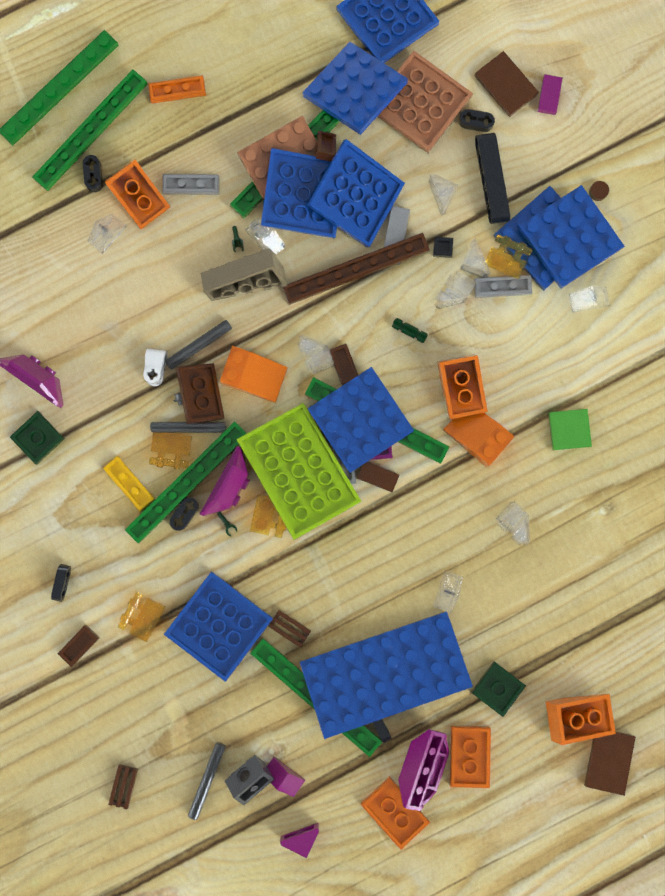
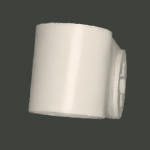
[143,348,167,387]

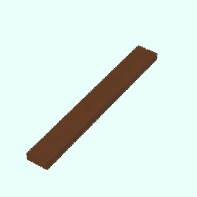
[283,233,430,305]

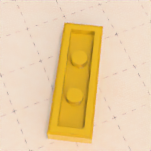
[103,456,155,512]

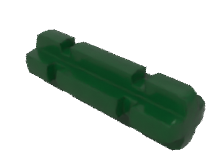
[392,318,428,343]

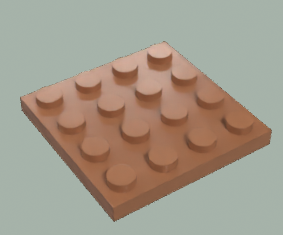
[377,50,473,153]
[237,115,317,200]

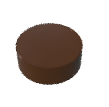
[589,181,609,201]

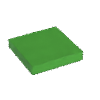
[548,409,592,451]

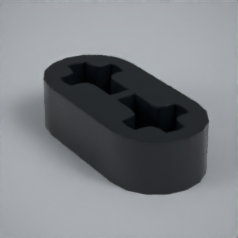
[459,109,495,132]
[83,155,103,192]
[170,498,199,531]
[51,564,71,602]
[372,719,392,744]

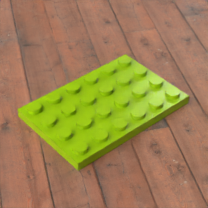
[237,403,361,540]

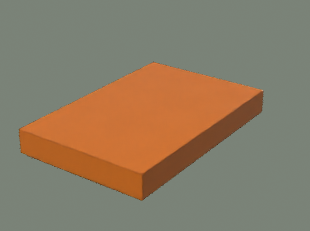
[450,726,491,788]
[361,776,430,850]

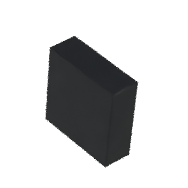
[433,237,453,258]

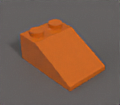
[105,159,170,229]
[220,346,288,403]
[437,354,488,419]
[443,413,515,467]
[545,694,616,745]

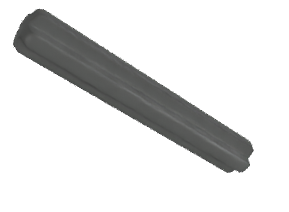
[165,320,232,369]
[150,422,226,433]
[188,742,225,820]

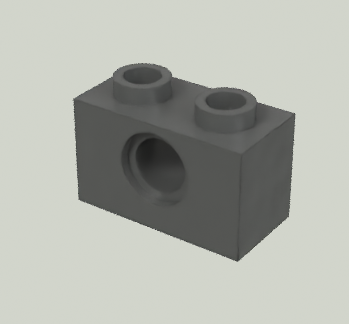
[225,755,274,805]

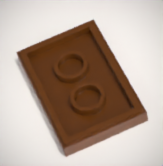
[474,51,539,117]
[176,363,225,424]
[584,731,636,796]

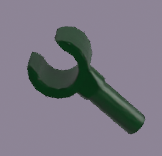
[232,226,244,252]
[217,512,237,536]

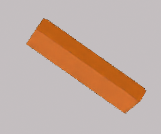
[148,75,206,104]

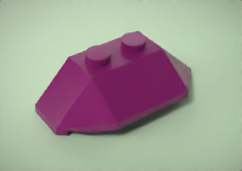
[0,354,63,408]
[200,446,250,516]
[398,729,449,811]

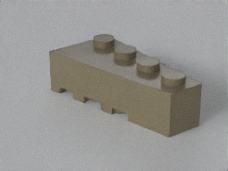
[201,247,288,301]

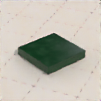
[10,411,65,465]
[471,661,526,717]

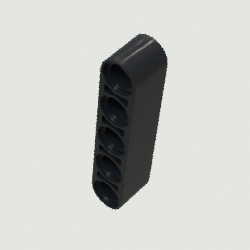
[475,133,510,224]

